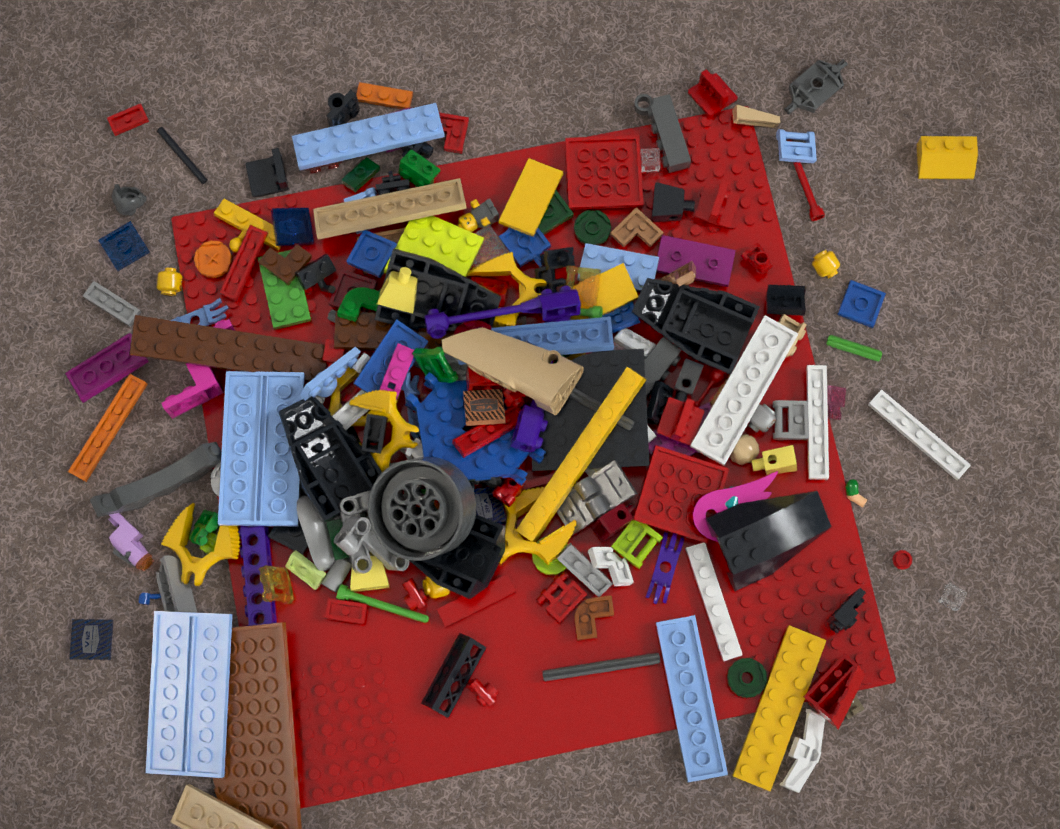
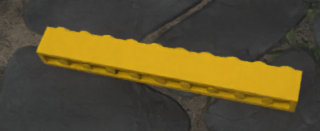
[516,367,647,542]

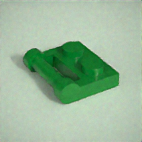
[412,347,459,383]

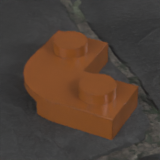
[574,595,614,641]

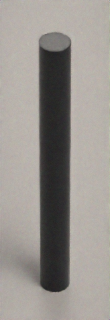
[157,127,208,184]

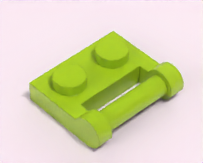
[611,520,663,569]

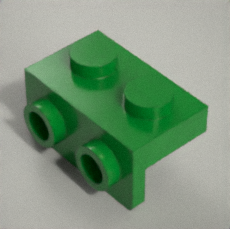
[398,150,440,187]

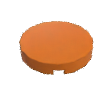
[194,240,233,278]

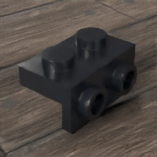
[766,284,806,316]

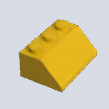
[916,136,978,179]

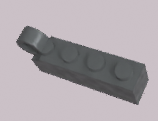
[634,94,691,173]
[645,337,682,420]

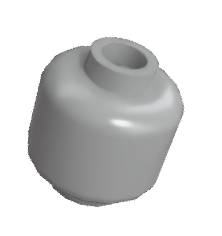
[748,404,776,432]

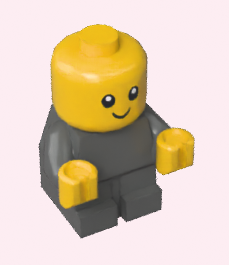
[458,198,499,232]

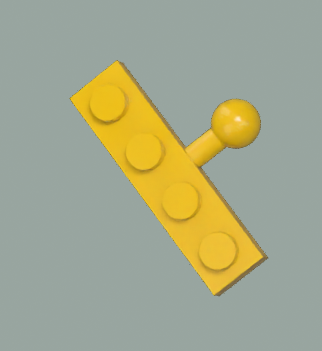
[214,199,288,253]

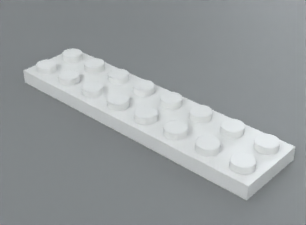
[690,315,798,466]

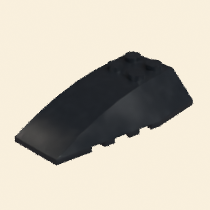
[374,248,501,331]
[632,278,760,375]
[279,396,382,522]
[705,491,832,591]
[398,507,506,599]

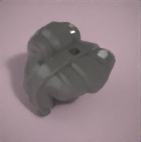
[111,184,147,216]

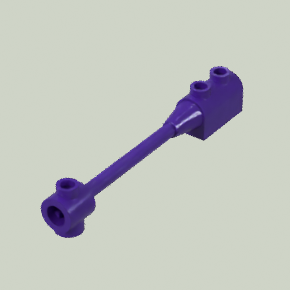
[424,286,581,339]
[510,316,571,452]

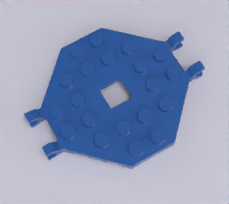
[405,372,546,486]

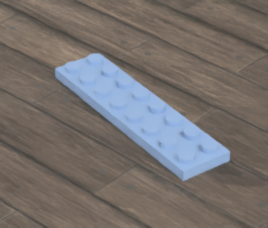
[292,103,445,170]
[656,615,728,782]

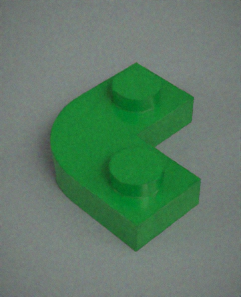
[337,287,380,322]

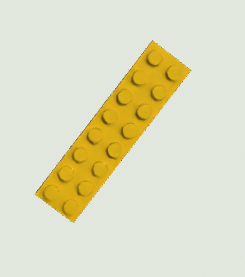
[732,625,826,792]

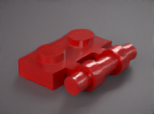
[536,571,587,623]

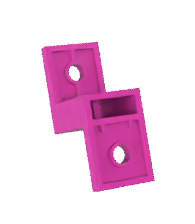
[161,319,236,419]

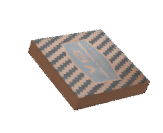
[463,389,505,426]

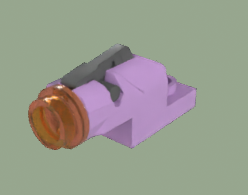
[108,513,154,571]

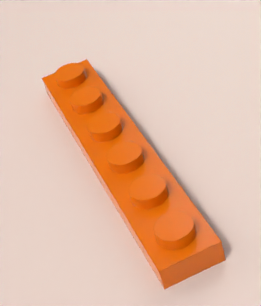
[68,374,148,482]

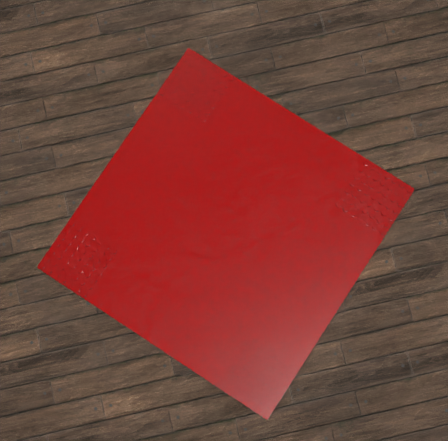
[171,106,896,809]

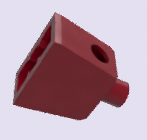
[591,503,636,543]

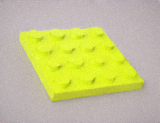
[384,216,484,277]

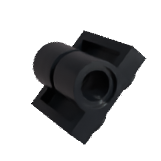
[326,89,360,127]

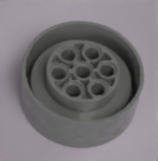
[368,457,476,561]

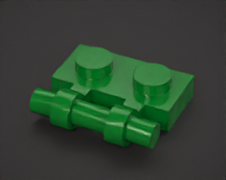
[189,509,219,546]

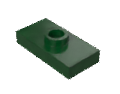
[341,157,381,193]

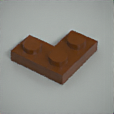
[258,244,312,286]

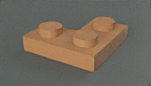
[610,207,664,248]
[659,261,696,287]

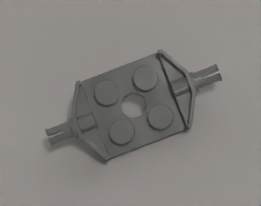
[784,59,848,114]

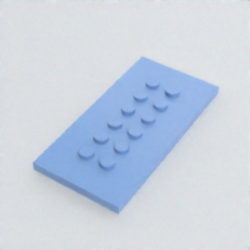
[218,371,305,526]
[146,611,232,778]

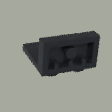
[245,148,289,198]

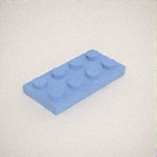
[577,243,659,292]

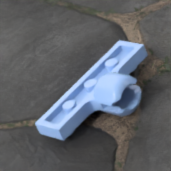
[300,347,361,401]

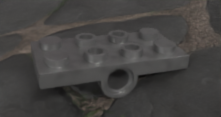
[557,460,637,535]

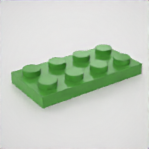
[258,250,311,330]

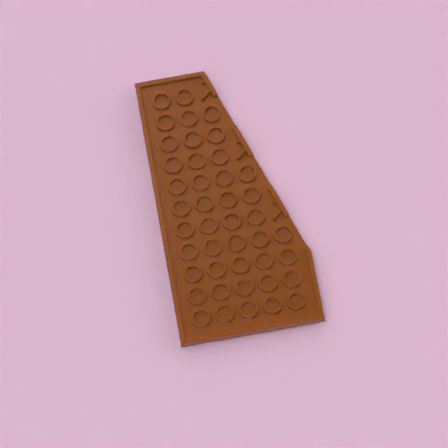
[212,622,302,829]

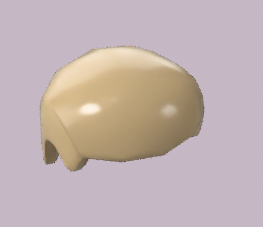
[729,435,759,465]

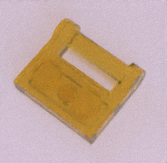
[566,266,601,307]
[259,565,294,604]

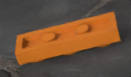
[357,82,413,109]

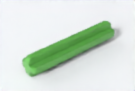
[826,335,882,362]

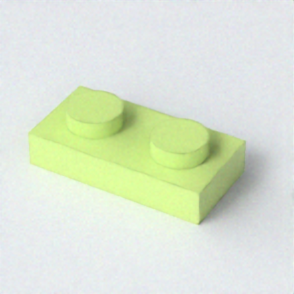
[285,550,326,590]

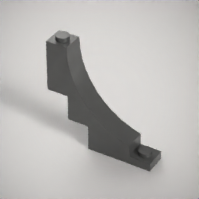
[90,442,222,517]

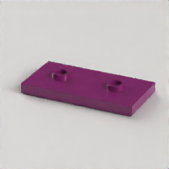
[657,235,736,287]
[65,333,149,403]

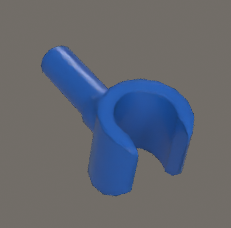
[139,593,161,605]

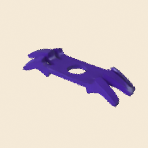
[645,532,685,604]

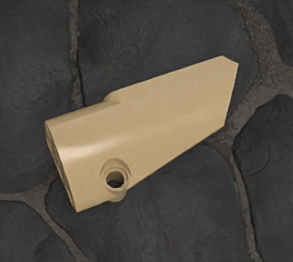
[442,327,584,415]

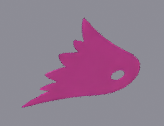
[693,471,778,542]

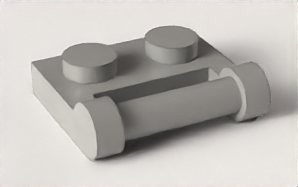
[773,400,809,440]

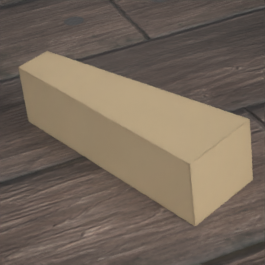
[732,105,780,128]

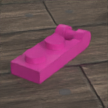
[379,343,414,400]

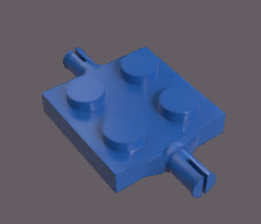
[499,228,551,268]

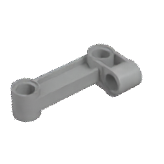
[338,491,372,574]
[334,517,409,571]

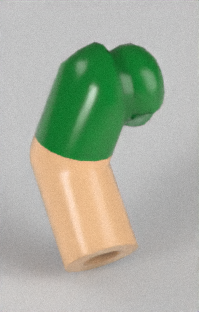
[845,479,867,507]

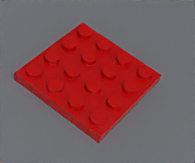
[565,135,644,210]
[633,445,729,544]

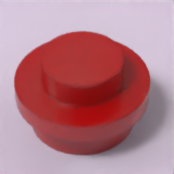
[892,550,912,570]

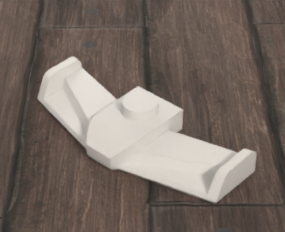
[779,709,825,793]

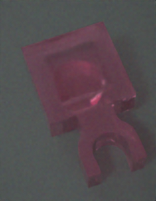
[827,386,846,420]

